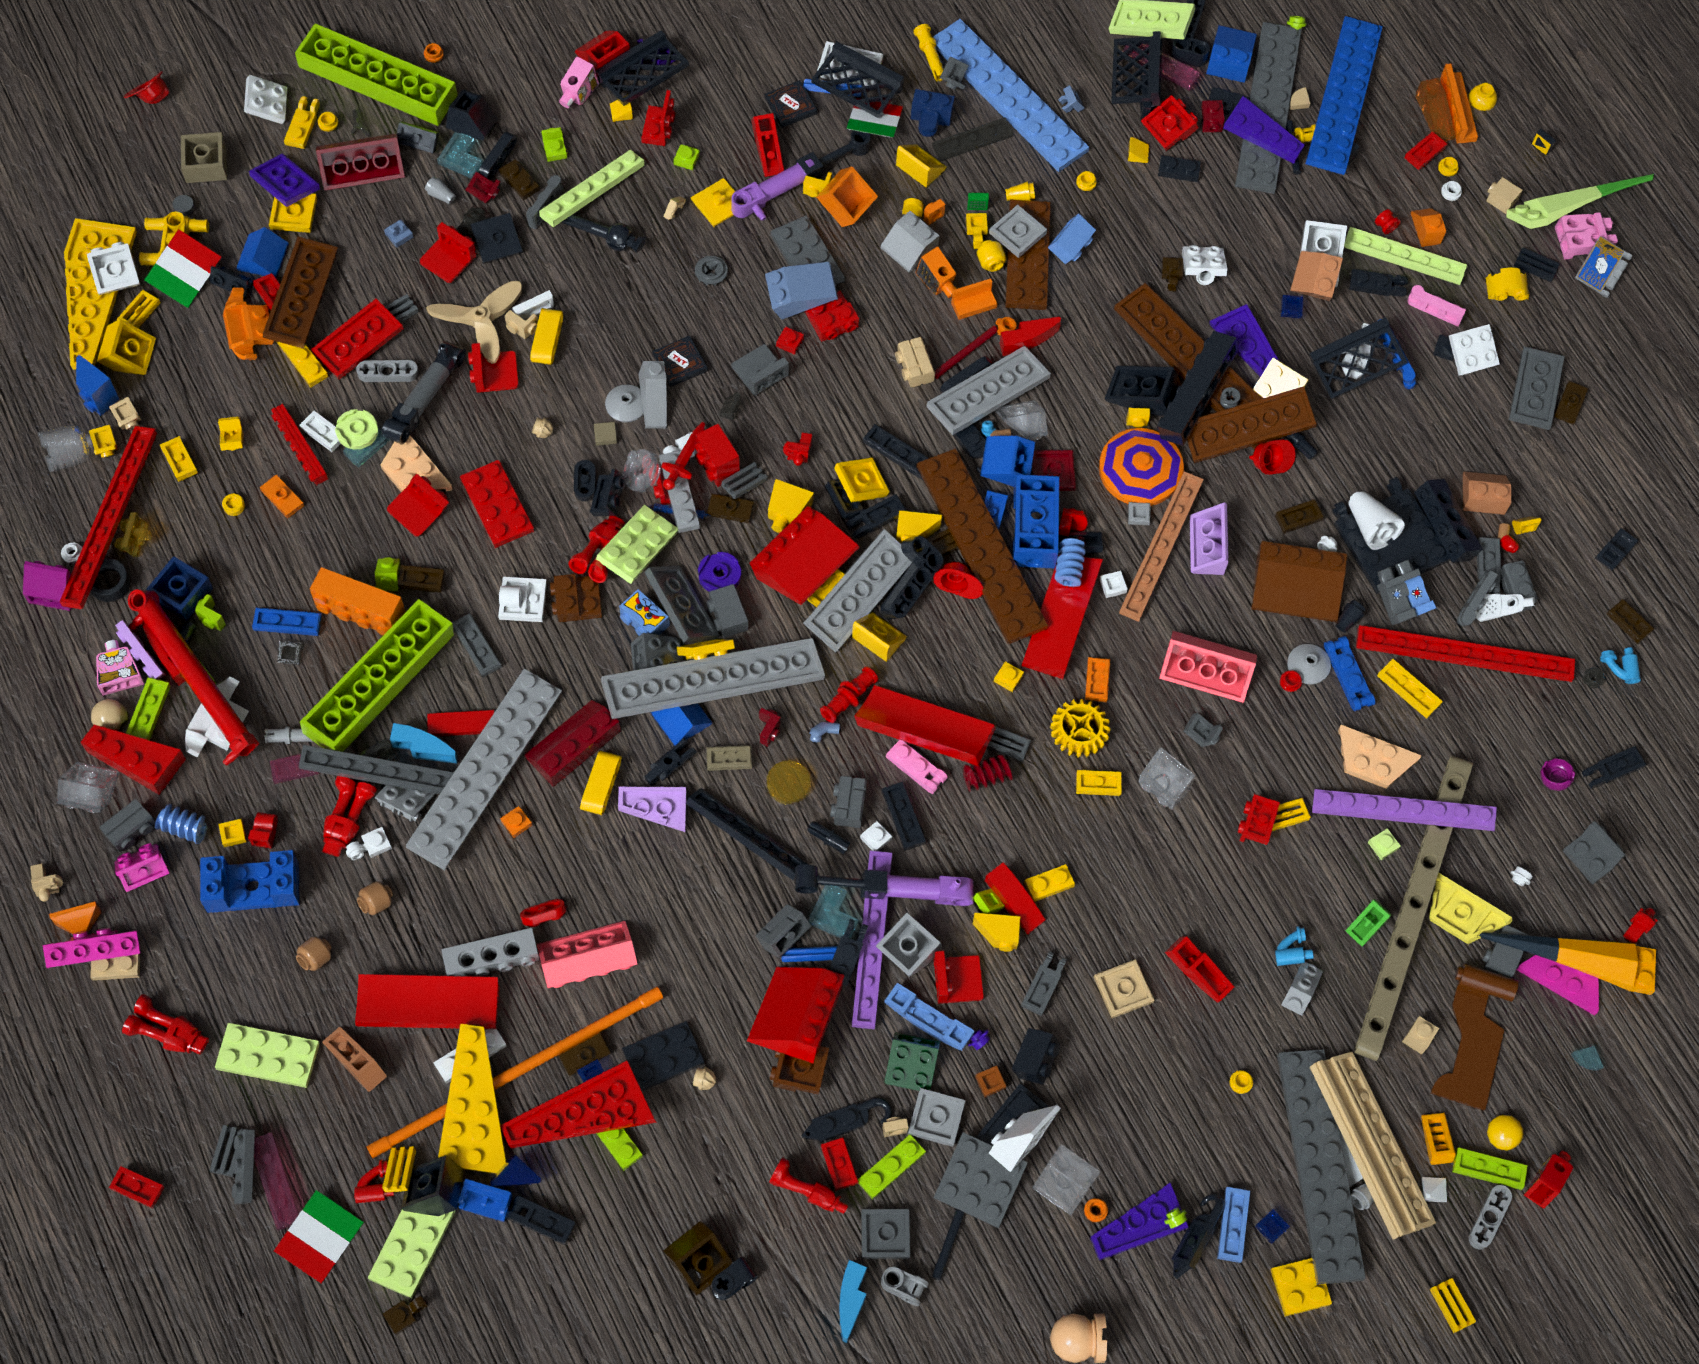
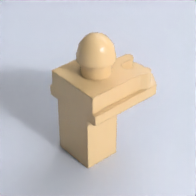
[31,864,63,902]

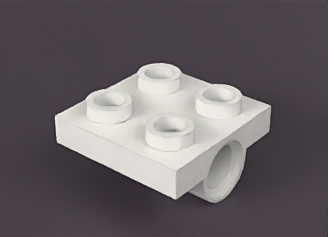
[244,75,287,124]
[1182,245,1227,285]
[1449,324,1500,375]
[498,577,547,622]

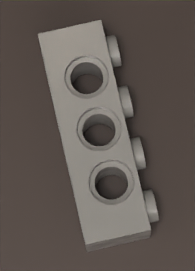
[441,928,539,977]

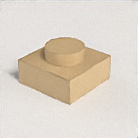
[882,1117,908,1137]

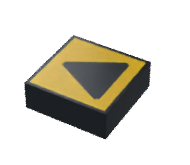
[1531,129,1556,156]

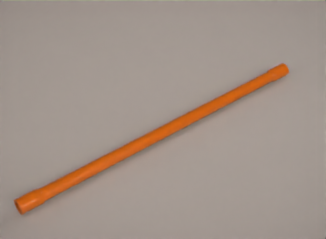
[366,986,663,1159]

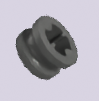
[1220,387,1240,409]

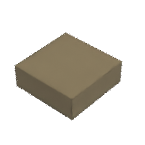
[594,422,617,446]

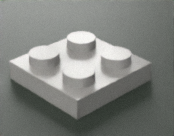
[989,205,1047,258]
[908,1088,965,1147]

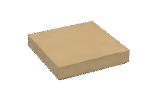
[1094,959,1155,1018]

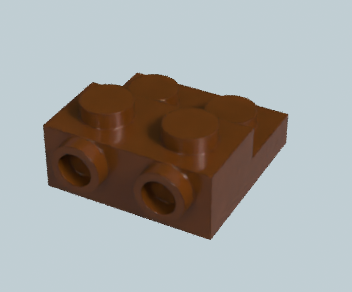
[550,574,602,622]
[769,1046,829,1095]

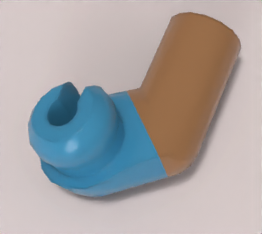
[981,421,1011,437]

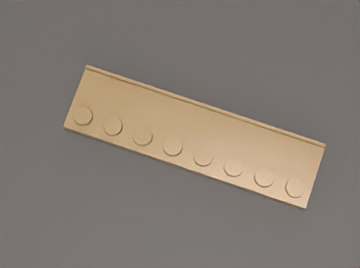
[1310,1052,1436,1239]

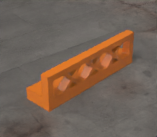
[1440,64,1478,143]

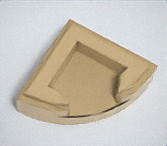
[1290,87,1310,110]
[663,196,686,220]

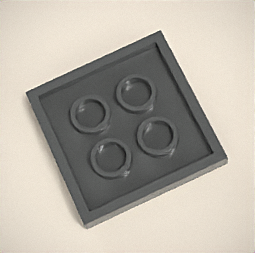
[934,1132,1028,1228]

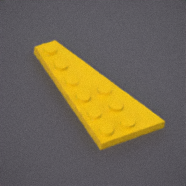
[438,1024,508,1175]

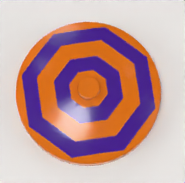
[1099,428,1184,506]

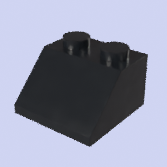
[401,1155,464,1216]

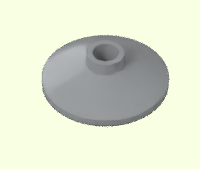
[605,385,643,422]
[1287,644,1331,685]

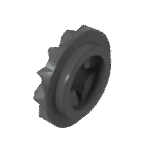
[695,256,728,286]

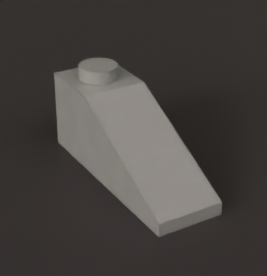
[639,361,667,429]

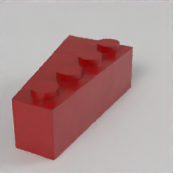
[81,724,186,795]

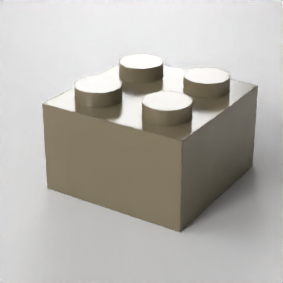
[181,132,227,183]

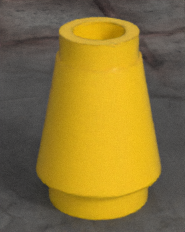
[1005,181,1035,201]

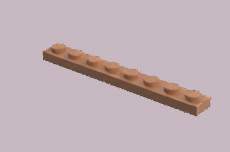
[1119,471,1204,622]

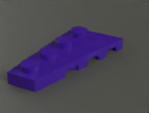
[1223,96,1304,164]
[1210,304,1278,377]
[1090,1183,1188,1261]

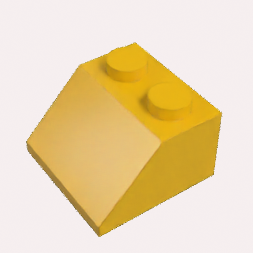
[97,319,156,375]

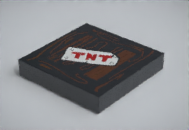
[764,80,817,128]
[652,336,708,387]

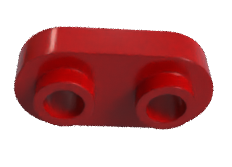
[520,899,566,927]

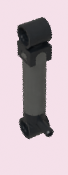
[382,341,466,445]

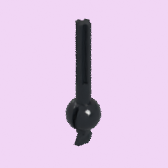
[561,215,646,253]

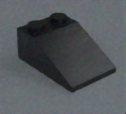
[1105,366,1181,416]

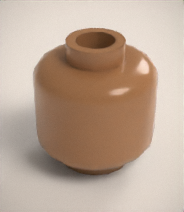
[357,882,393,915]
[296,937,331,971]

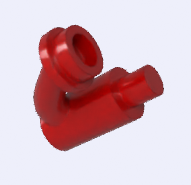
[354,1159,395,1204]

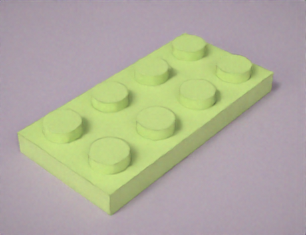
[1109,0,1195,39]
[596,505,678,584]
[215,1023,320,1088]
[368,1210,455,1299]

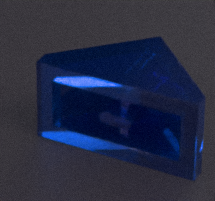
[489,1155,541,1187]

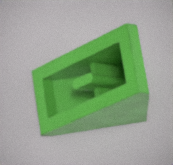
[1346,899,1391,946]

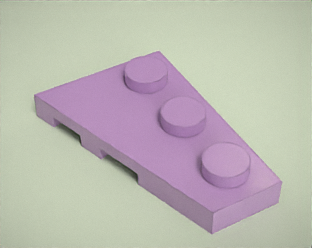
[115,620,166,680]
[618,787,686,832]

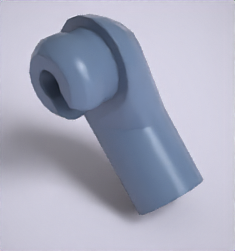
[809,722,840,742]

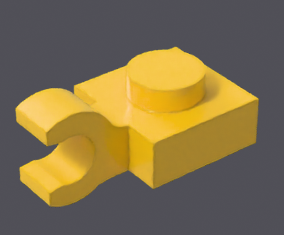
[966,213,988,249]

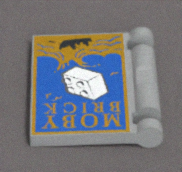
[1575,236,1632,298]

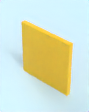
[690,178,743,227]

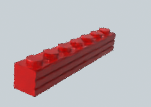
[271,404,328,486]

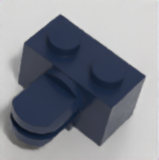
[911,89,955,137]

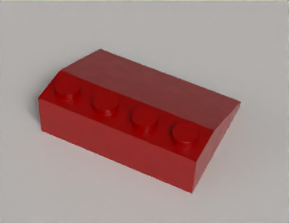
[750,506,859,605]
[747,967,844,1063]

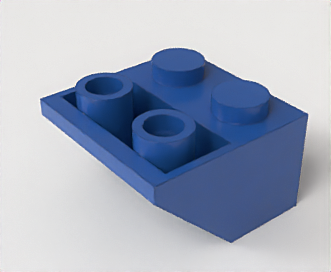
[980,436,1035,487]

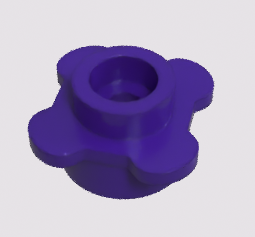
[968,1029,991,1050]

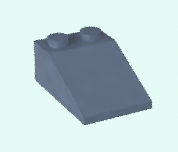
[765,262,838,319]

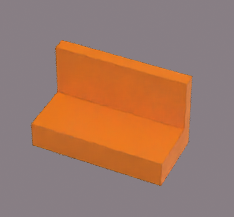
[951,278,997,320]

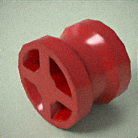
[1374,209,1401,235]

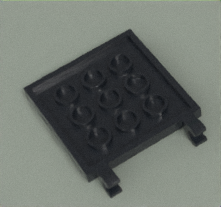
[1332,477,1450,594]

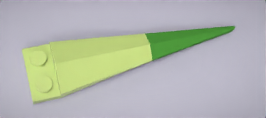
[1507,174,1654,229]

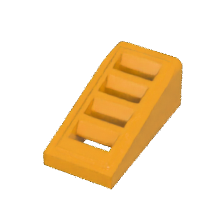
[1421,1113,1456,1165]

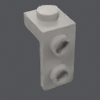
[1281,962,1323,1016]

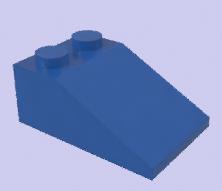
[1206,25,1257,83]

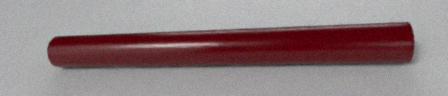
[934,325,998,379]

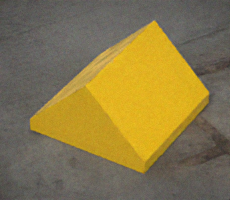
[896,144,946,188]
[852,612,907,662]

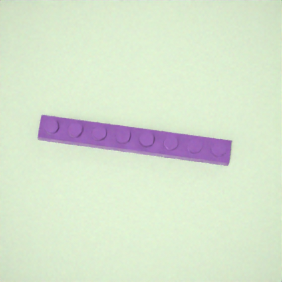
[1312,789,1497,831]
[852,851,892,1029]

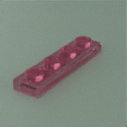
[1122,37,1200,91]
[254,1132,299,1231]

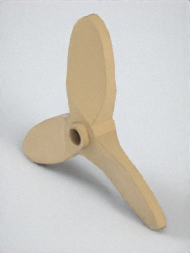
[426,281,522,363]

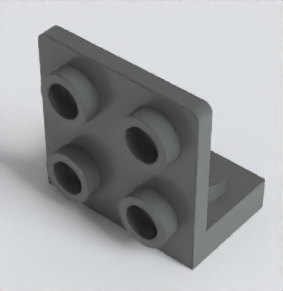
[731,344,789,396]
[631,633,684,671]
[1563,821,1625,885]

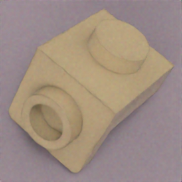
[505,310,538,340]
[109,397,141,430]

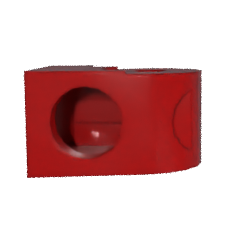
[248,812,278,849]

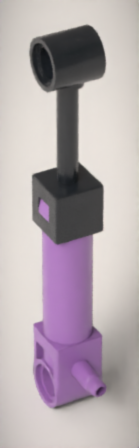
[731,130,870,221]
[795,864,974,906]

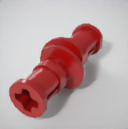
[820,667,878,723]

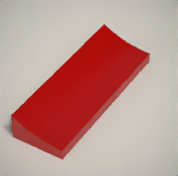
[1022,557,1103,679]
[854,685,996,766]
[355,974,500,1029]

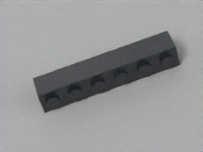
[1157,331,1238,446]

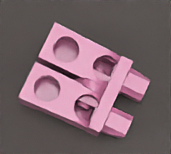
[1555,213,1618,260]

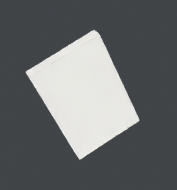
[817,41,884,86]

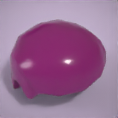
[1540,758,1575,791]

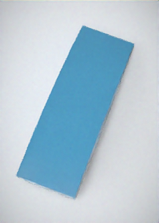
[390,723,458,764]
[839,1260,867,1343]

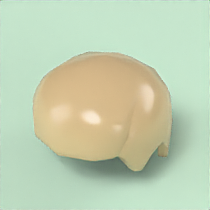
[91,699,128,731]

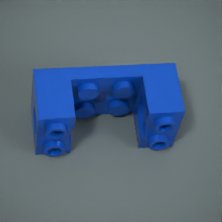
[1012,474,1059,569]
[200,850,300,913]

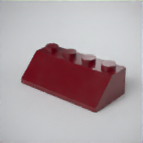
[316,133,405,191]
[524,700,621,787]

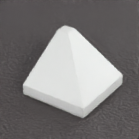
[1422,1177,1447,1202]

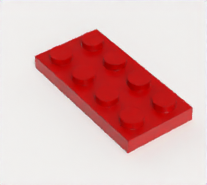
[312,298,404,380]
[460,460,534,548]

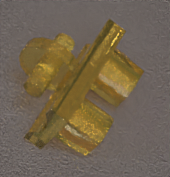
[115,512,153,557]

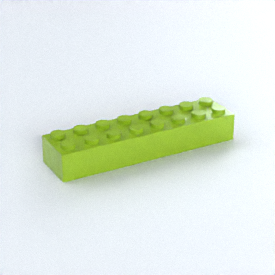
[295,23,457,126]
[300,599,454,752]

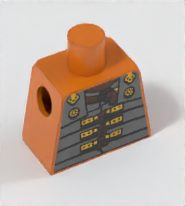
[916,246,957,298]

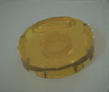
[766,760,811,804]

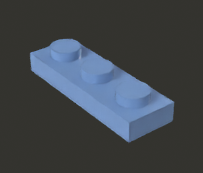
[1217,1187,1250,1263]

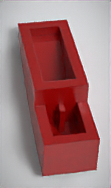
[999,317,1061,356]
[985,862,1045,934]
[1165,936,1234,1003]

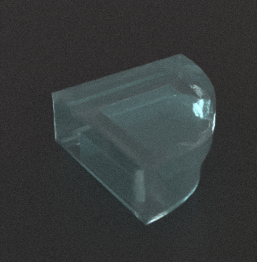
[1571,1046,1604,1070]

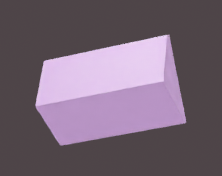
[1190,503,1228,575]

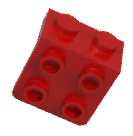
[420,222,476,283]
[468,343,518,393]
[387,474,449,537]

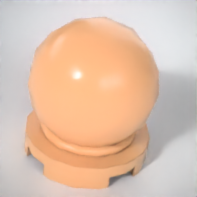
[1050,1314,1107,1363]

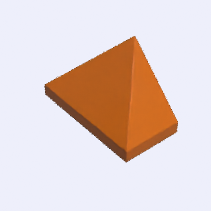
[49,902,101,935]

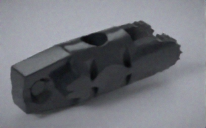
[645,738,697,786]

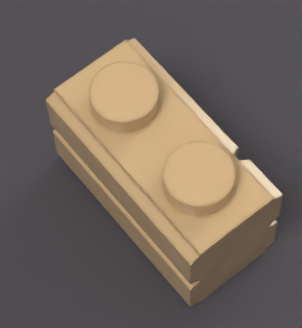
[895,337,935,387]

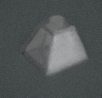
[995,400,1048,440]

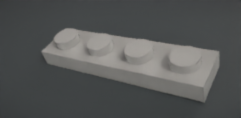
[659,451,700,533]

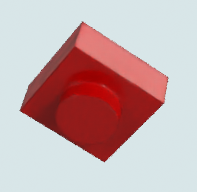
[776,327,804,355]

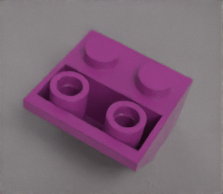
[23,561,71,611]

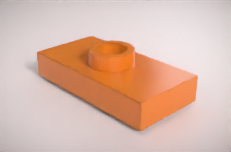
[260,475,304,519]
[1085,657,1110,702]

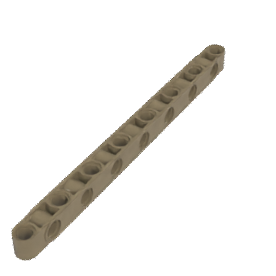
[1354,755,1473,1061]

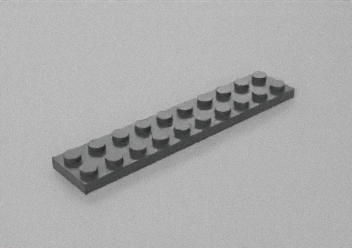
[1235,22,1301,194]
[1277,1049,1366,1285]

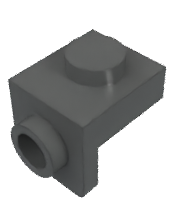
[940,56,969,90]
[1183,713,1223,747]

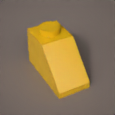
[896,511,942,545]
[973,913,1020,952]

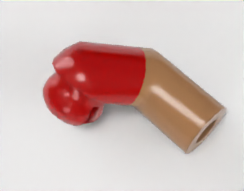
[1497,523,1519,553]

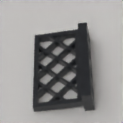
[596,30,689,106]
[1111,31,1163,106]
[811,41,904,118]
[1309,317,1408,400]

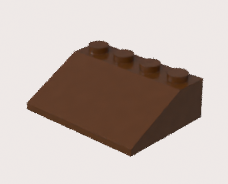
[1251,541,1347,622]

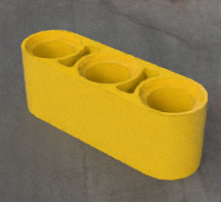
[531,308,563,365]
[580,750,622,815]

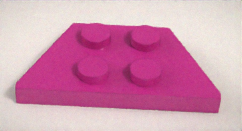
[1516,955,1599,1016]

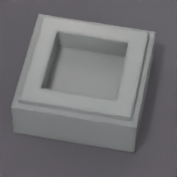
[1128,502,1150,525]

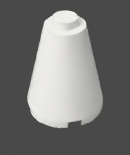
[1349,491,1405,550]

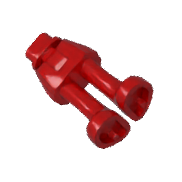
[569,516,625,583]
[322,776,377,857]
[122,994,209,1055]
[769,1157,848,1214]

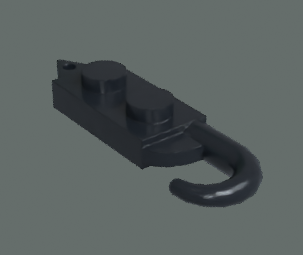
[953,424,986,474]
[801,1097,892,1143]
[1171,1194,1224,1279]

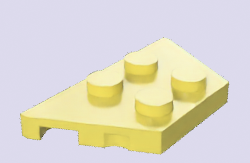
[1429,873,1512,944]

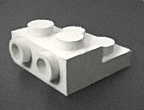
[87,242,140,295]

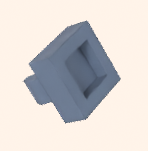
[1058,85,1084,113]
[384,219,414,248]

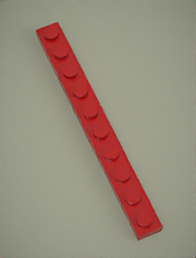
[59,426,157,609]
[1356,625,1575,682]

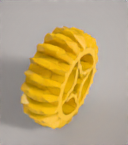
[1050,699,1110,758]

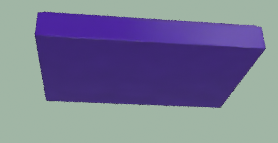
[249,153,320,207]

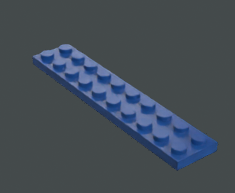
[1305,16,1383,175]

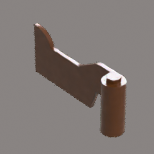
[1430,963,1519,1111]

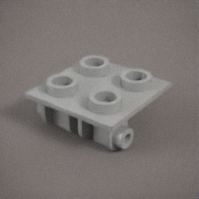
[375,785,435,822]

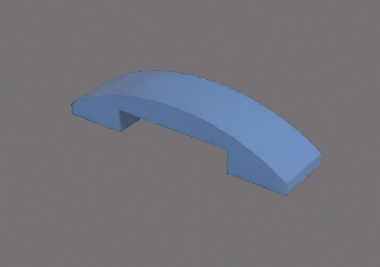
[885,983,975,1051]

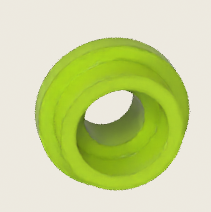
[1287,16,1307,30]
[1164,1208,1187,1228]

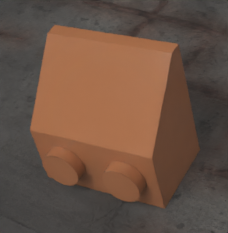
[1290,251,1343,301]
[1463,472,1511,515]

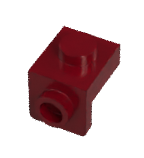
[1201,100,1224,133]
[465,172,500,203]
[759,708,780,747]

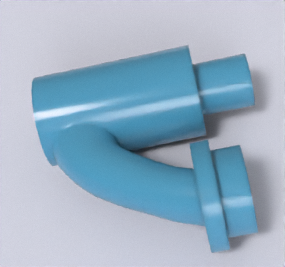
[1600,648,1641,684]
[1275,926,1313,966]

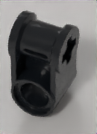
[712,1256,758,1300]

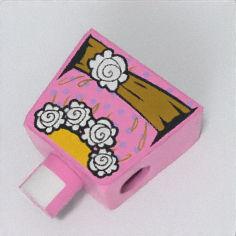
[559,57,599,108]
[96,640,144,696]

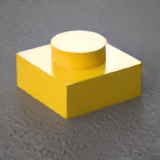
[1126,408,1150,427]
[994,662,1024,692]
[219,819,247,848]

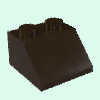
[663,1221,733,1296]

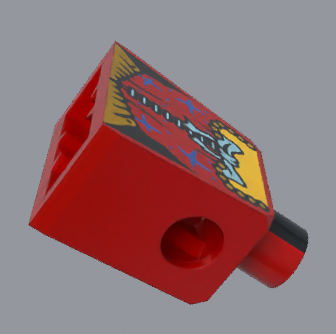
[1524,1150,1573,1209]

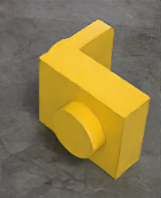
[803,172,832,197]
[218,417,243,451]
[89,425,118,458]

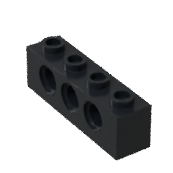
[1414,479,1483,563]

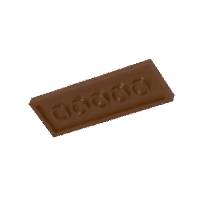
[1005,199,1050,310]
[263,236,338,349]
[1187,386,1316,463]

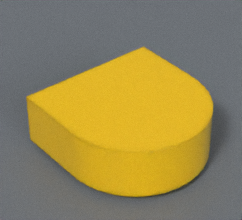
[902,198,924,217]

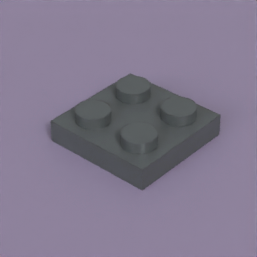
[861,1209,910,1259]

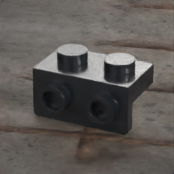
[590,469,625,516]

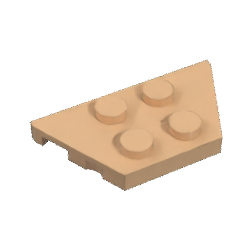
[381,436,452,492]
[1338,725,1421,789]

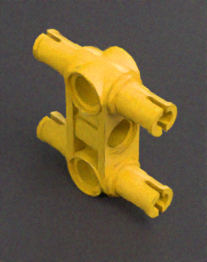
[139,211,209,266]

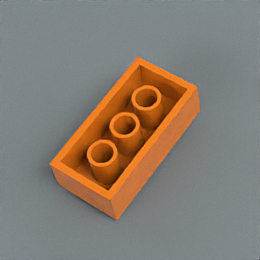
[310,567,406,635]

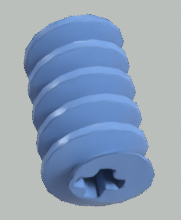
[1055,538,1086,587]
[155,803,207,844]

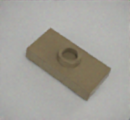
[707,745,752,771]

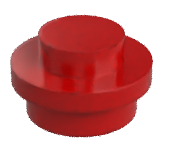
[1280,671,1302,692]

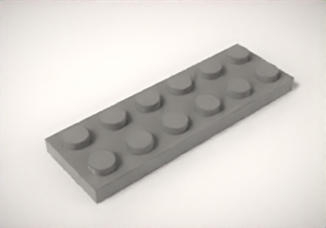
[927,346,1051,435]
[803,529,912,652]

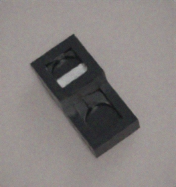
[1595,528,1638,571]

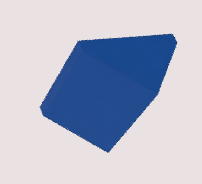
[236,227,289,279]
[651,703,712,746]

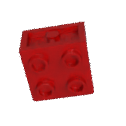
[641,90,675,146]
[933,951,983,1004]

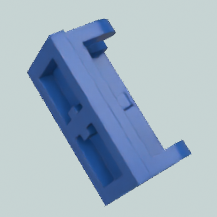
[458,1179,513,1222]

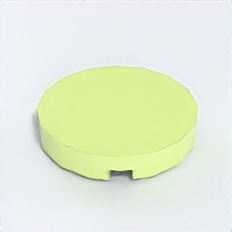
[335,409,378,450]

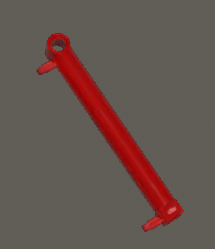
[128,589,259,765]

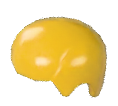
[1487,1115,1523,1151]

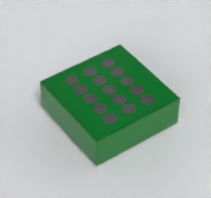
[967,193,989,210]

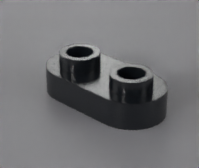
[574,460,596,501]

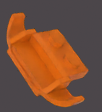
[223,288,274,360]

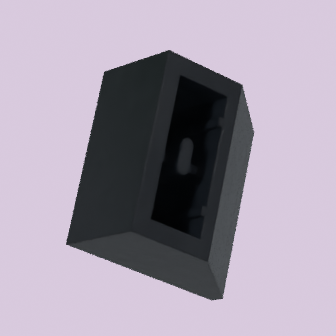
[446,90,498,140]

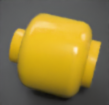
[977,240,1006,272]

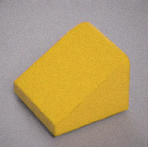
[610,95,632,122]
[1128,137,1149,163]
[1512,517,1541,535]

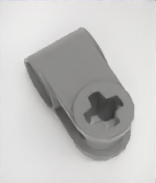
[881,1267,929,1306]

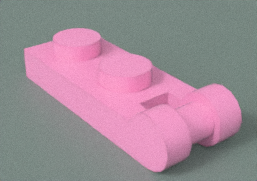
[1407,285,1466,326]
[886,740,948,794]

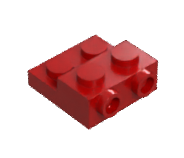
[1141,95,1198,151]
[804,290,859,342]

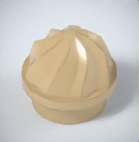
[532,417,553,438]
[693,1067,716,1090]

